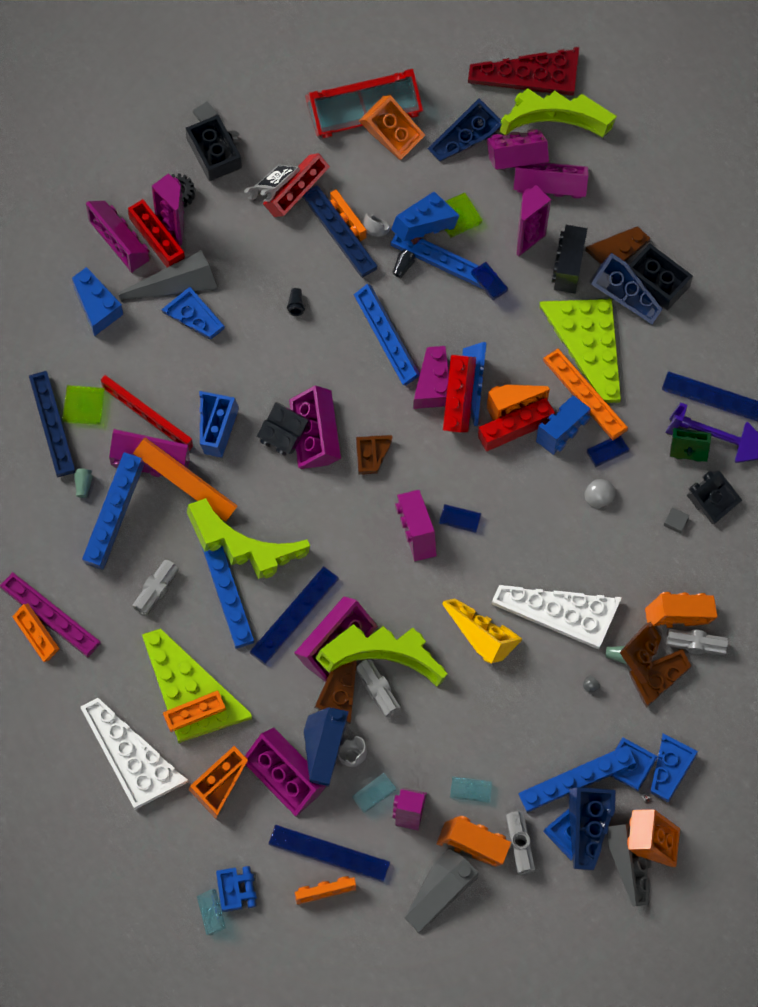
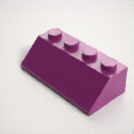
[513,162,588,199]
[151,173,185,246]
[516,185,551,257]
[86,201,150,273]
[289,385,341,469]
[109,429,190,477]
[294,596,378,682]
[245,728,326,817]

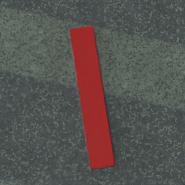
[101,375,193,451]

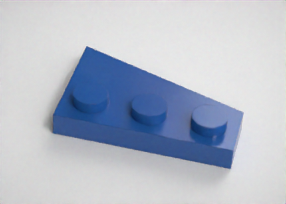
[161,287,225,340]
[651,734,698,803]

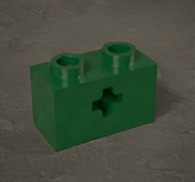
[670,428,711,462]

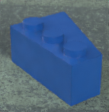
[391,192,459,241]
[72,267,123,336]
[199,391,239,458]
[536,395,591,455]

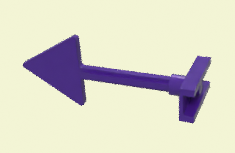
[665,402,758,463]

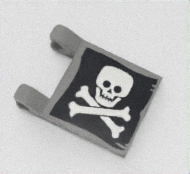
[244,165,300,202]

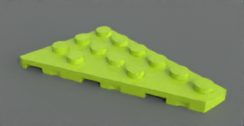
[539,299,621,403]
[142,628,252,743]

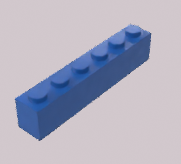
[82,452,145,570]

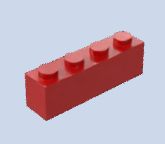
[263,153,330,217]
[128,199,185,268]
[443,355,476,433]
[478,398,555,452]

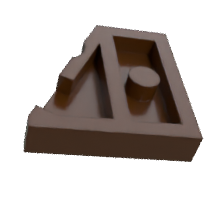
[356,435,393,475]

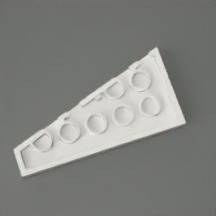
[491,585,622,650]
[80,698,188,810]

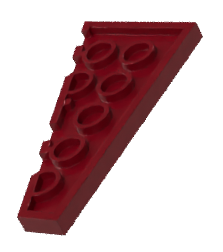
[468,47,579,96]

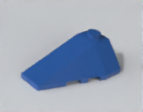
[462,342,486,426]

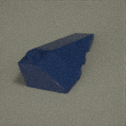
[427,98,502,162]
[589,253,662,324]
[303,707,348,786]
[569,787,616,870]

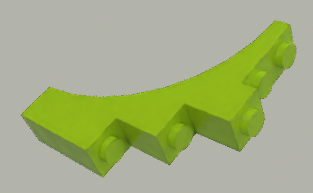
[500,88,617,138]
[187,498,310,579]
[316,624,447,686]

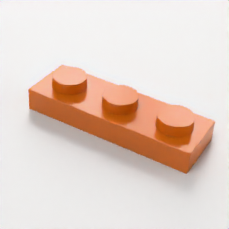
[330,189,367,242]
[12,604,60,662]
[163,690,226,733]
[295,876,356,905]

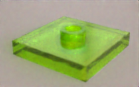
[445,192,482,238]
[62,385,105,425]

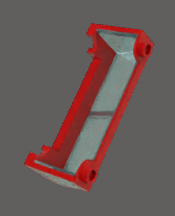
[305,69,423,139]

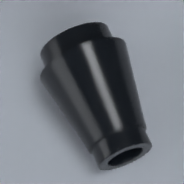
[392,249,415,278]
[287,288,305,316]

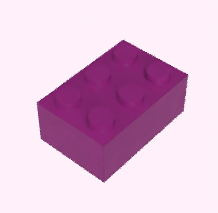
[487,129,549,170]

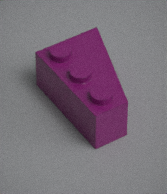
[413,346,449,409]
[395,490,437,562]
[392,788,427,831]

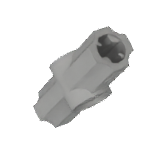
[132,560,179,616]
[667,628,728,656]
[356,659,400,717]
[506,811,535,875]

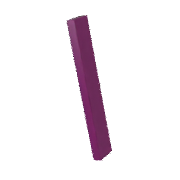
[0,572,101,658]

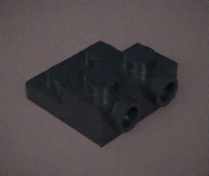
[257,402,310,455]
[687,470,742,524]

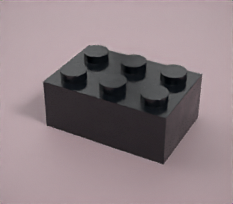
[185,115,242,181]
[552,225,588,294]
[629,244,693,311]

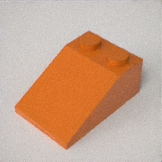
[359,95,425,160]
[486,385,550,421]
[627,809,680,867]

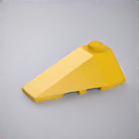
[442,598,522,664]

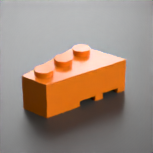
[645,592,717,628]
[189,746,248,819]
[436,816,511,867]

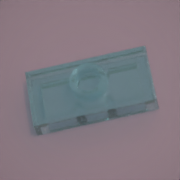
[352,773,396,813]
[450,777,492,803]
[197,889,226,935]

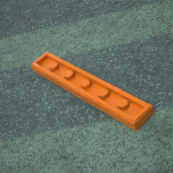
[543,349,628,440]
[133,437,237,522]

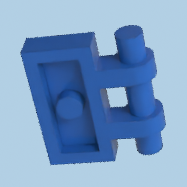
[216,866,257,912]

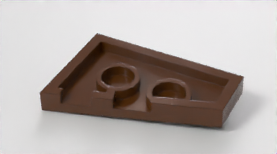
[585,226,650,265]
[619,622,661,684]
[629,649,691,708]
[314,661,357,724]

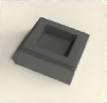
[193,101,218,122]
[664,507,690,533]

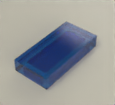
[471,262,508,300]
[586,435,629,468]
[439,504,481,533]

